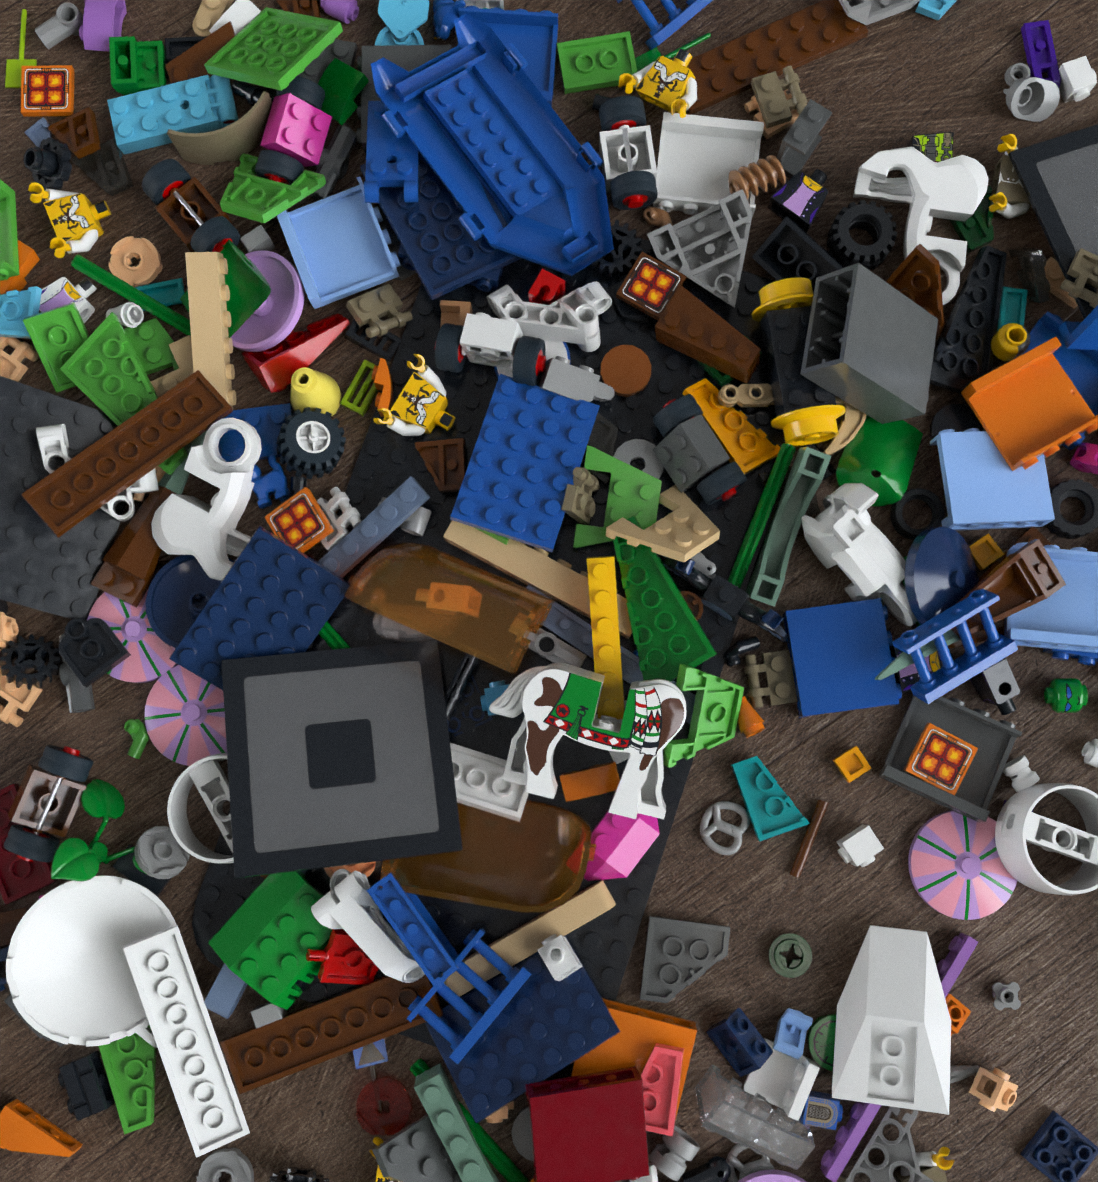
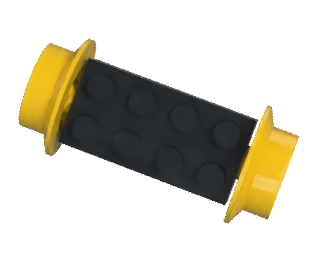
[752,277,846,446]

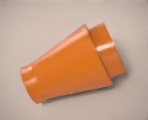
[738,696,765,738]

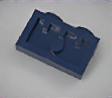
[706,1008,773,1077]

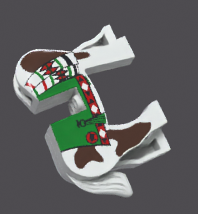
[489,663,686,819]

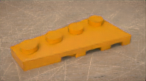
[682,378,781,474]

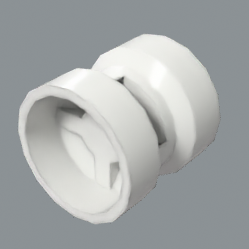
[1003,755,1040,792]

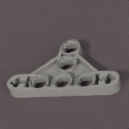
[845,1106,934,1182]

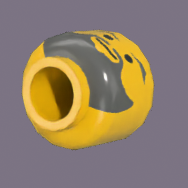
[991,323,1030,361]

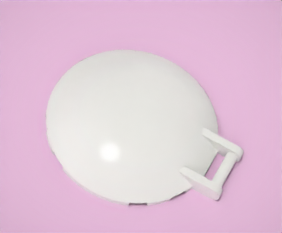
[6,875,176,1048]

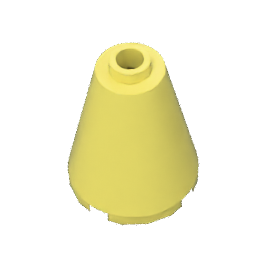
[290,368,341,416]

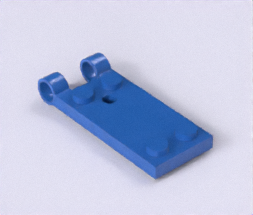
[364,101,419,203]

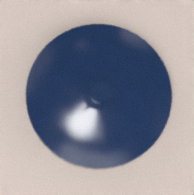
[905,527,978,625]
[146,555,234,649]

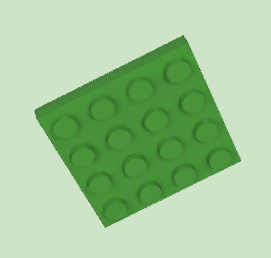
[204,7,343,91]

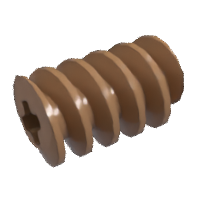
[728,155,786,200]

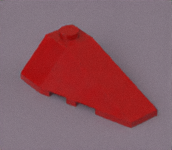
[241,313,350,393]

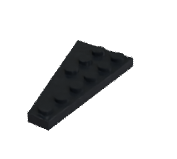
[930,245,1007,394]

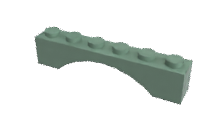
[745,447,831,607]
[414,1063,500,1182]

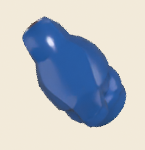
[433,0,466,41]

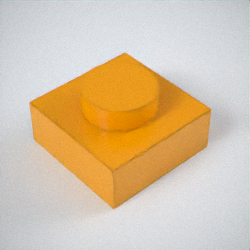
[969,533,1004,570]
[833,746,871,783]

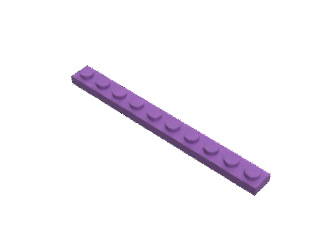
[820,933,978,1182]

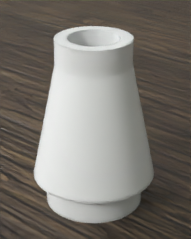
[106,302,144,328]

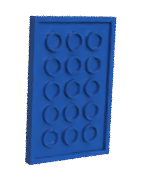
[450,374,600,552]

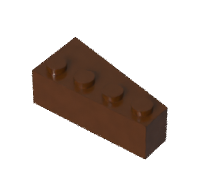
[655,285,760,384]

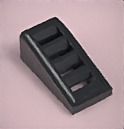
[344,319,402,362]

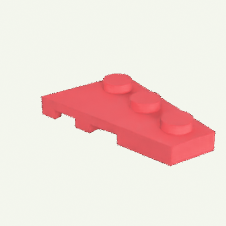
[641,1043,684,1136]

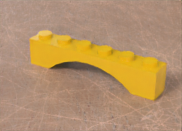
[587,556,625,720]

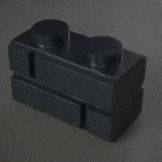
[58,1050,115,1121]

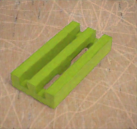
[340,360,378,417]

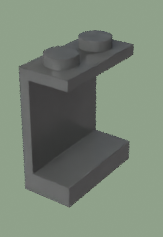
[777,99,832,179]

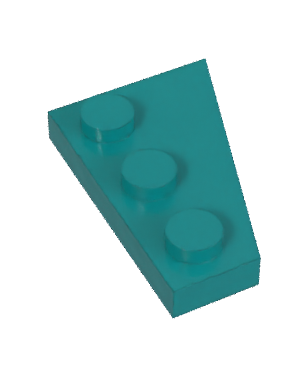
[731,756,810,841]

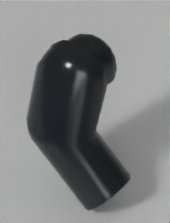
[724,636,760,667]

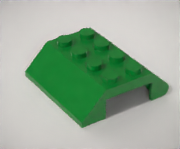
[209,871,332,1010]

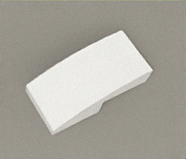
[209,0,261,35]

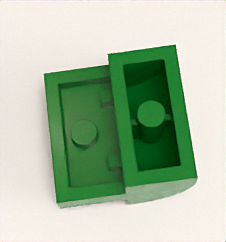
[109,36,166,95]

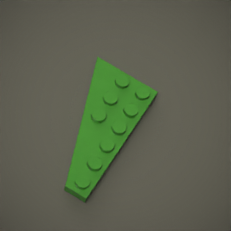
[60,312,188,475]
[99,1025,156,1135]

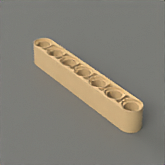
[442,880,616,997]

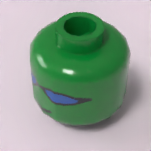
[1044,678,1088,713]

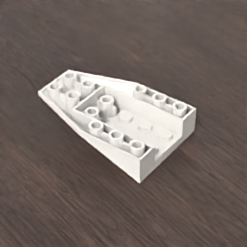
[832,925,951,1115]

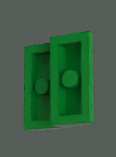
[318,58,369,125]

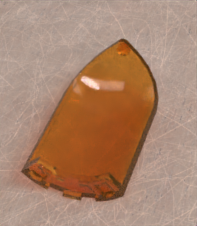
[344,542,555,673]
[379,800,596,912]

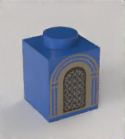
[799,1090,843,1130]

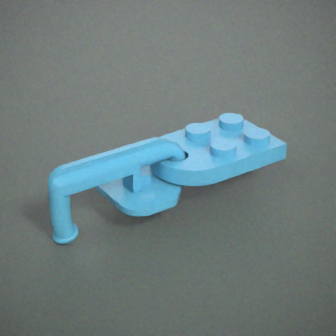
[375,0,429,46]

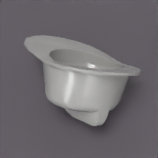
[1003,77,1060,122]

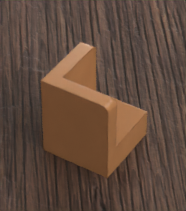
[440,300,473,328]

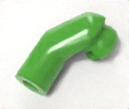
[124,719,149,759]

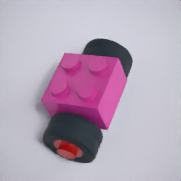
[255,76,332,185]

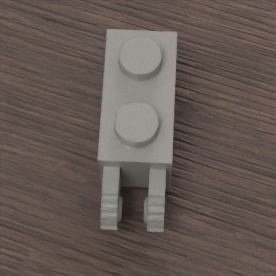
[538,356,615,402]

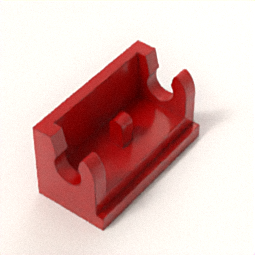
[528,268,565,305]

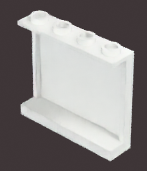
[653,112,764,217]

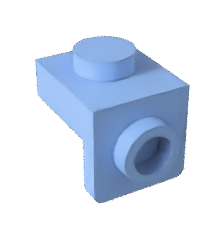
[773,1008,813,1060]

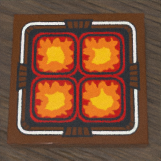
[616,252,687,320]

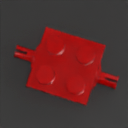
[306,929,379,985]

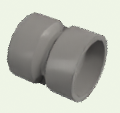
[649,1125,700,1181]

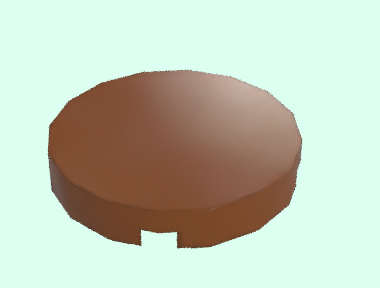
[600,345,651,397]

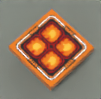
[21,65,74,117]
[265,487,334,553]
[903,723,978,795]

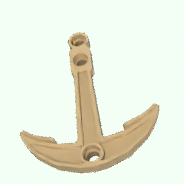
[718,384,866,455]

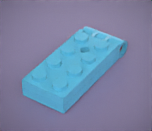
[107,75,239,155]

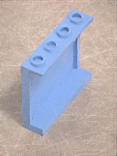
[277,177,401,309]
[930,428,1055,531]
[1004,543,1098,653]

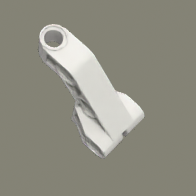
[487,281,612,352]
[36,424,159,521]
[311,869,425,983]

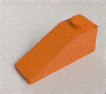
[0,1099,83,1157]

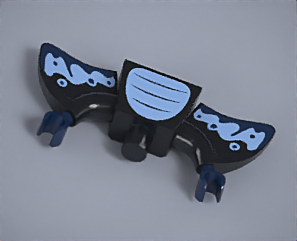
[659,557,788,643]

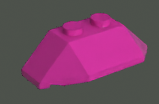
[567,810,660,881]

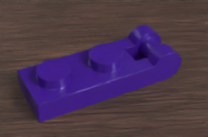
[1021,20,1061,88]

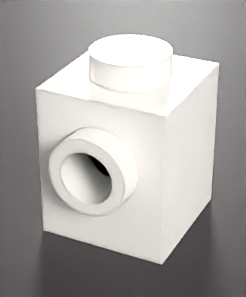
[1059,56,1097,103]
[837,824,884,867]
[538,934,583,982]

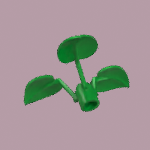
[51,779,146,882]

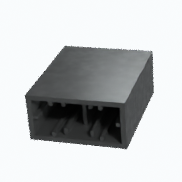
[801,263,938,424]

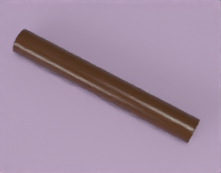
[790,800,829,878]

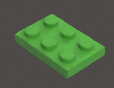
[557,31,637,94]
[23,302,89,393]

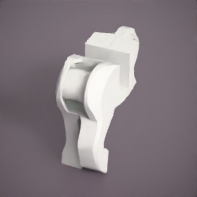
[853,147,989,305]
[151,418,262,581]
[801,483,917,627]

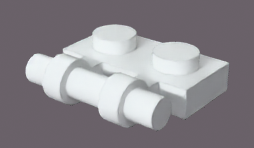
[317,487,362,551]

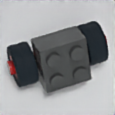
[653,394,747,505]

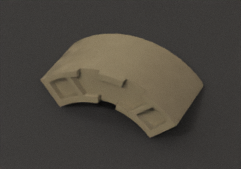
[167,91,273,165]

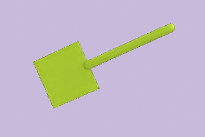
[5,9,37,88]

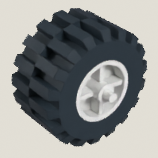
[276,407,346,479]

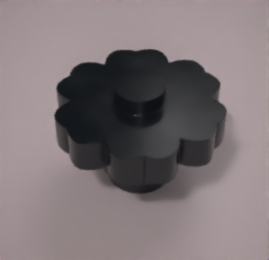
[23,137,72,190]

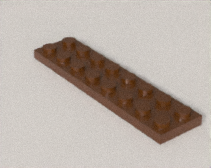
[687,0,869,115]
[21,370,233,538]
[220,975,443,1094]

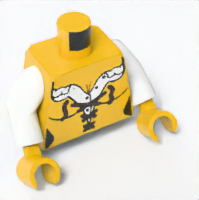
[618,49,697,118]
[28,183,111,258]
[374,354,455,436]

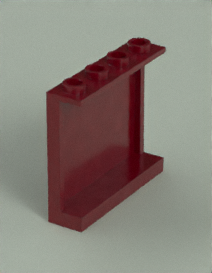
[525,1066,649,1182]

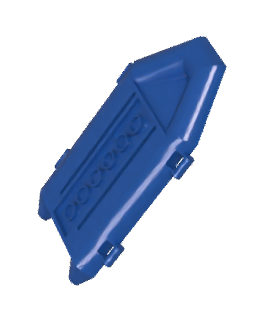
[371,14,614,276]

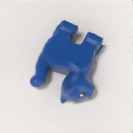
[251,454,290,509]

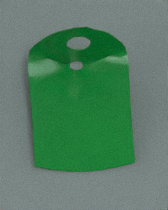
[180,240,271,338]
[836,415,923,507]

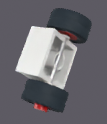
[599,96,658,210]
[435,312,546,386]

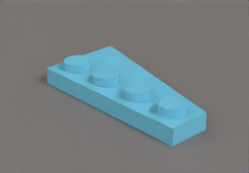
[0,286,42,339]

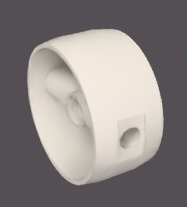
[167,753,234,864]
[995,783,1098,895]

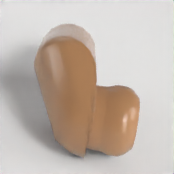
[643,207,673,227]

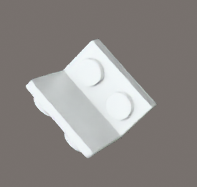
[743,1038,820,1121]

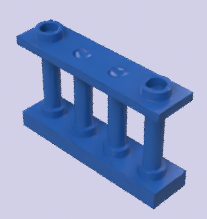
[616,0,713,50]
[892,588,1018,704]
[406,928,532,1065]

